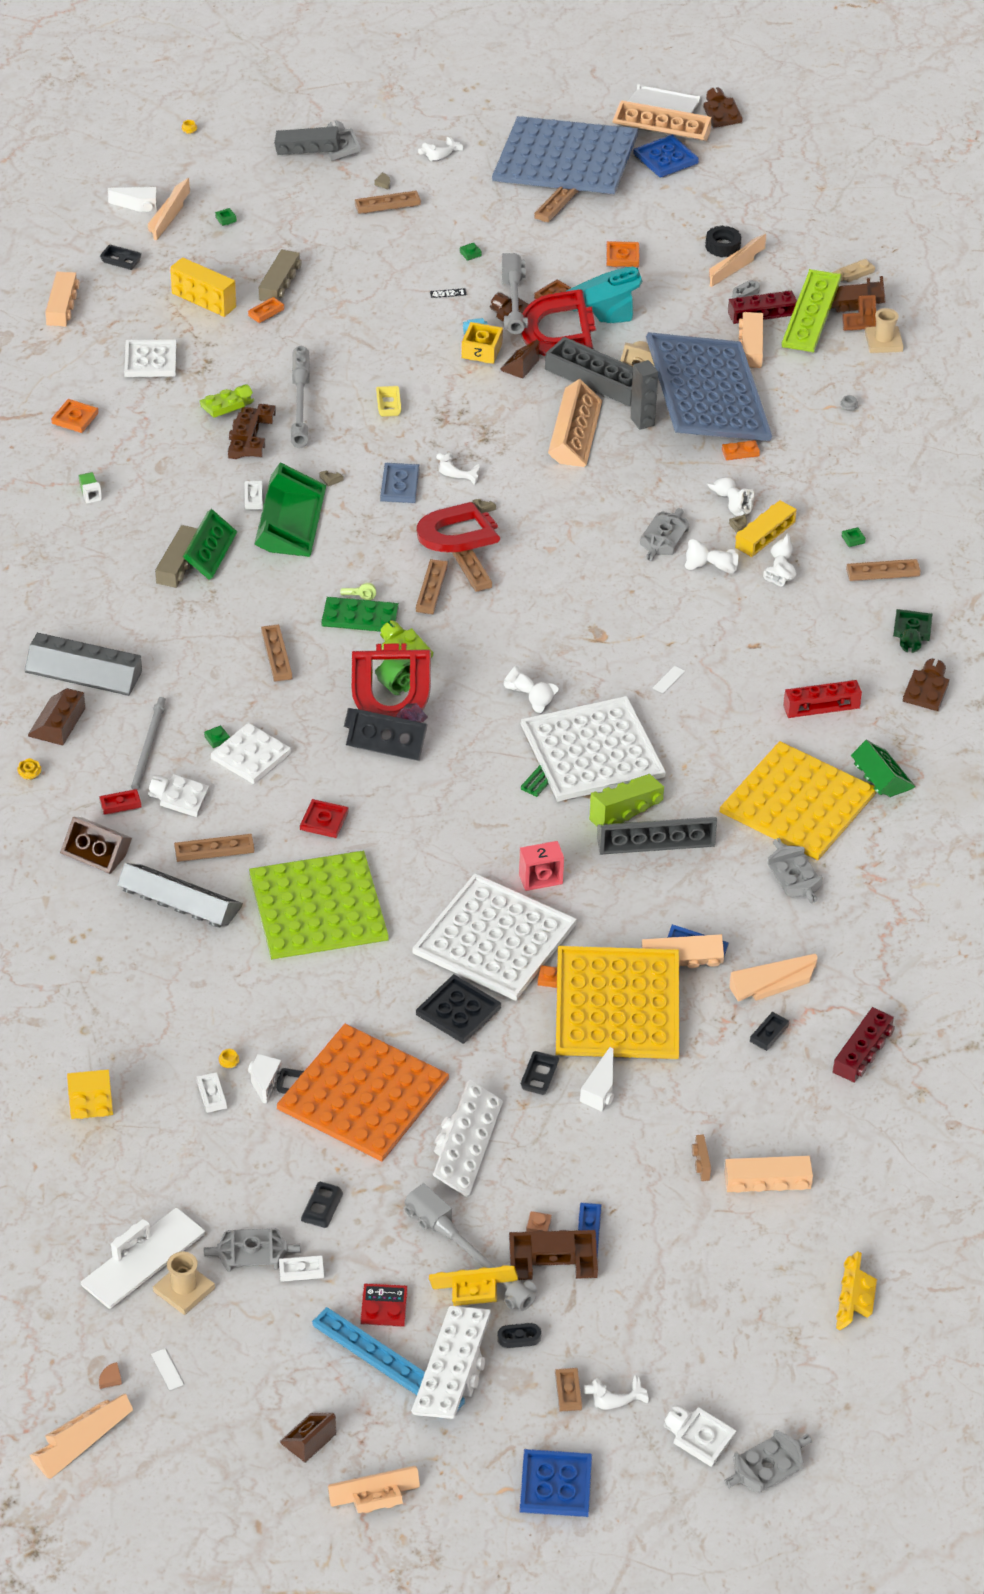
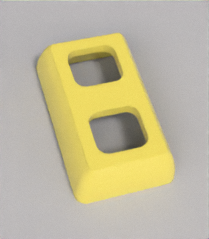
[376,386,401,417]

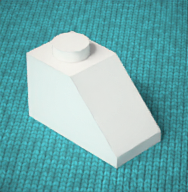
[248,1054,281,1104]

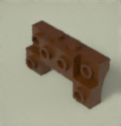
[830,276,885,312]
[228,404,276,459]
[509,1230,598,1280]

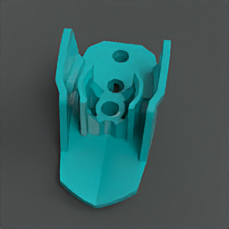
[567,267,643,323]

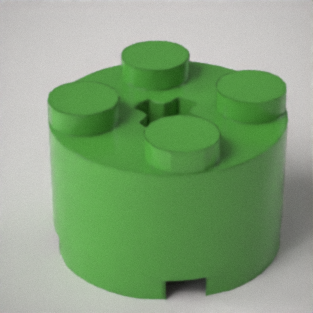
[375,659,410,695]

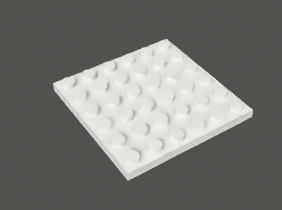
[521,696,666,802]
[413,873,577,1001]

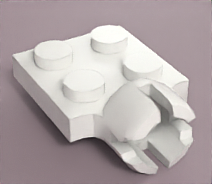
[148,774,209,817]
[664,1405,736,1467]

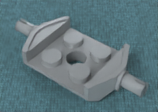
[640,508,689,561]
[768,838,823,904]
[204,1228,300,1272]
[724,1430,812,1492]

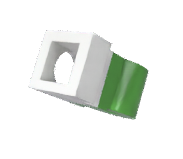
[78,472,102,504]

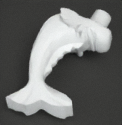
[418,136,463,162]
[436,452,480,485]
[584,1375,649,1410]

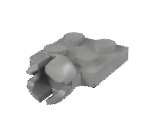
[327,120,361,161]

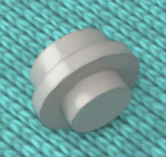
[841,395,858,411]

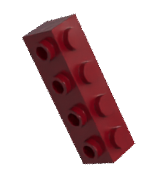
[728,290,797,324]
[833,1007,895,1083]

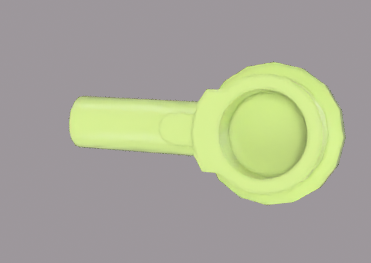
[340,583,376,600]

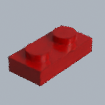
[99,789,142,815]

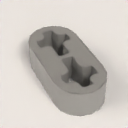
[732,280,760,298]

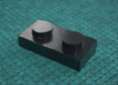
[750,1012,789,1051]

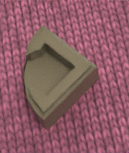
[374,172,390,190]
[320,471,343,487]
[473,499,496,513]
[729,514,747,533]

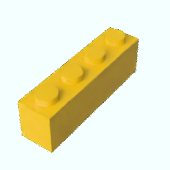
[735,500,797,557]

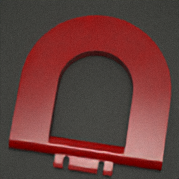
[521,289,596,356]
[416,502,500,552]
[351,643,431,720]

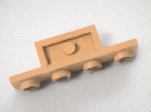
[328,1466,420,1513]

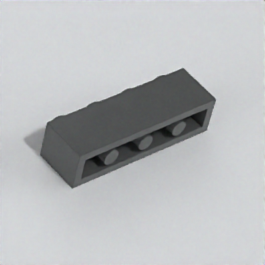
[274,126,341,155]
[630,360,658,430]

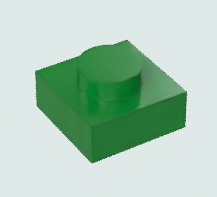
[215,208,237,226]
[460,243,482,261]
[842,527,866,547]
[204,725,230,748]

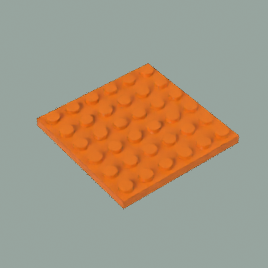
[277,1023,449,1162]

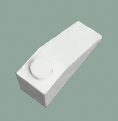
[108,187,157,212]
[580,1047,614,1111]

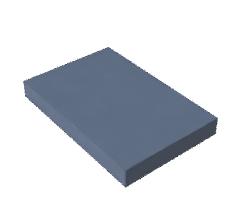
[380,463,419,503]

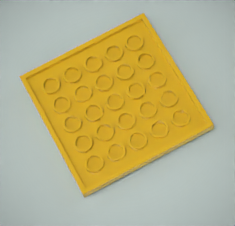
[719,741,877,860]
[555,946,679,1059]

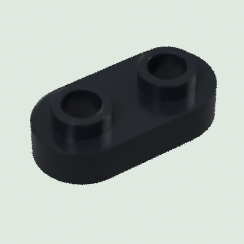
[497,1323,541,1348]

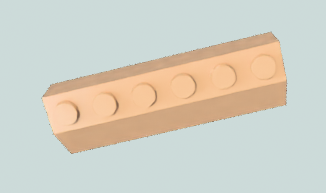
[613,100,711,141]
[548,379,603,467]

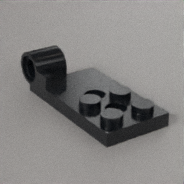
[343,708,428,761]

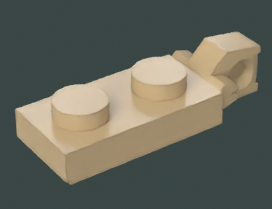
[832,259,875,282]

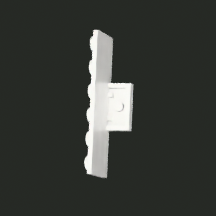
[433,1080,503,1197]
[81,1208,205,1309]
[412,1306,491,1419]

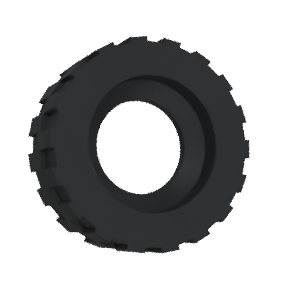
[705,226,741,257]

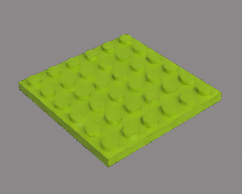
[249,850,389,960]

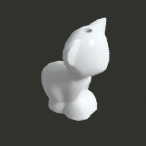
[707,477,754,516]
[763,533,796,586]
[685,539,738,574]
[504,665,559,713]

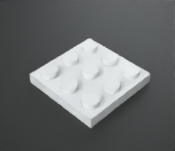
[124,339,177,377]
[211,723,291,784]

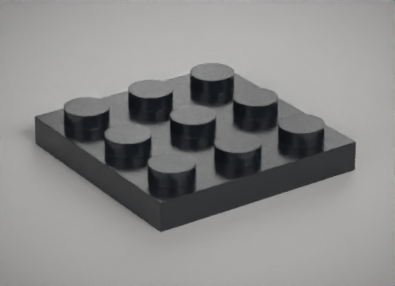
[416,974,501,1044]

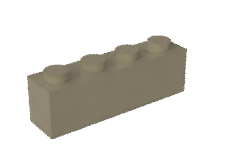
[258,249,302,301]
[155,525,198,588]

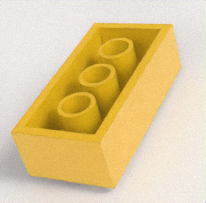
[170,257,236,317]

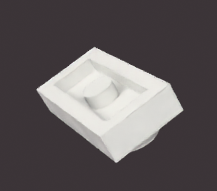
[244,481,263,510]
[197,1072,227,1113]
[279,1255,324,1282]

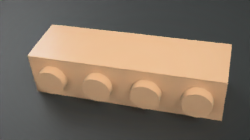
[45,271,80,326]
[739,312,763,368]
[641,934,724,968]
[724,1156,813,1193]

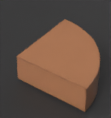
[99,1362,122,1389]

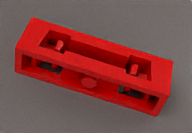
[783,680,862,718]

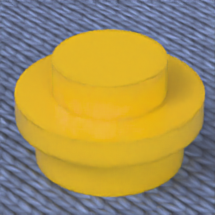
[181,120,197,134]
[219,1049,239,1068]

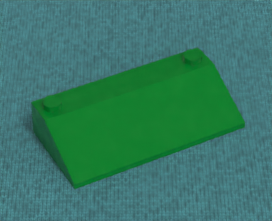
[254,462,326,557]

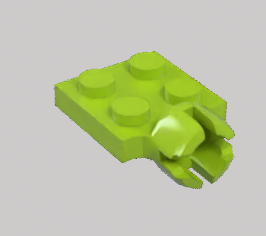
[199,384,254,418]
[380,621,434,658]

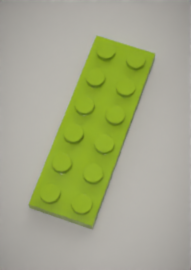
[782,269,842,352]

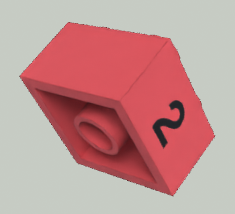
[519,841,564,891]

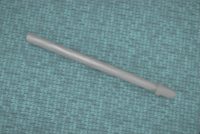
[131,697,166,790]

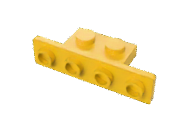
[836,1251,877,1330]
[429,1265,518,1306]

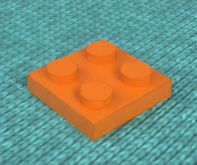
[606,241,639,267]
[51,399,99,433]

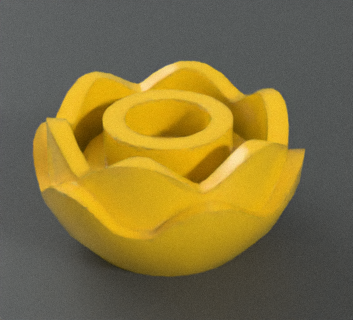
[17,758,41,780]

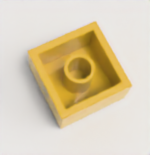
[461,322,503,364]
[67,1069,113,1119]

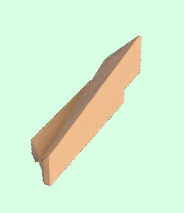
[148,178,190,241]
[709,234,766,287]
[729,954,818,1002]
[30,1394,133,1479]

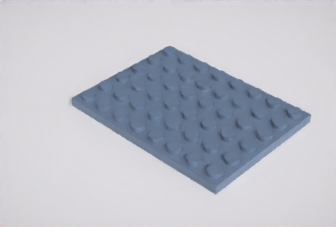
[492,116,638,194]
[646,332,772,441]

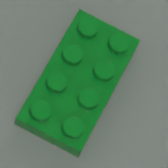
[183,508,238,580]
[321,597,399,632]

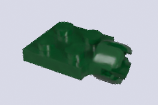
[893,609,933,653]

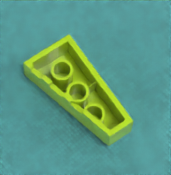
[589,774,664,826]

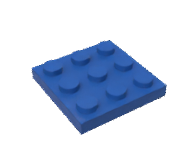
[633,135,699,177]
[520,1449,592,1517]

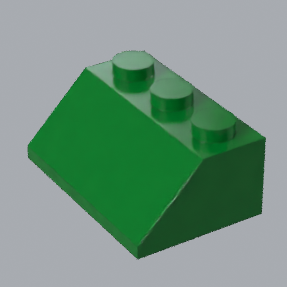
[851,739,916,797]

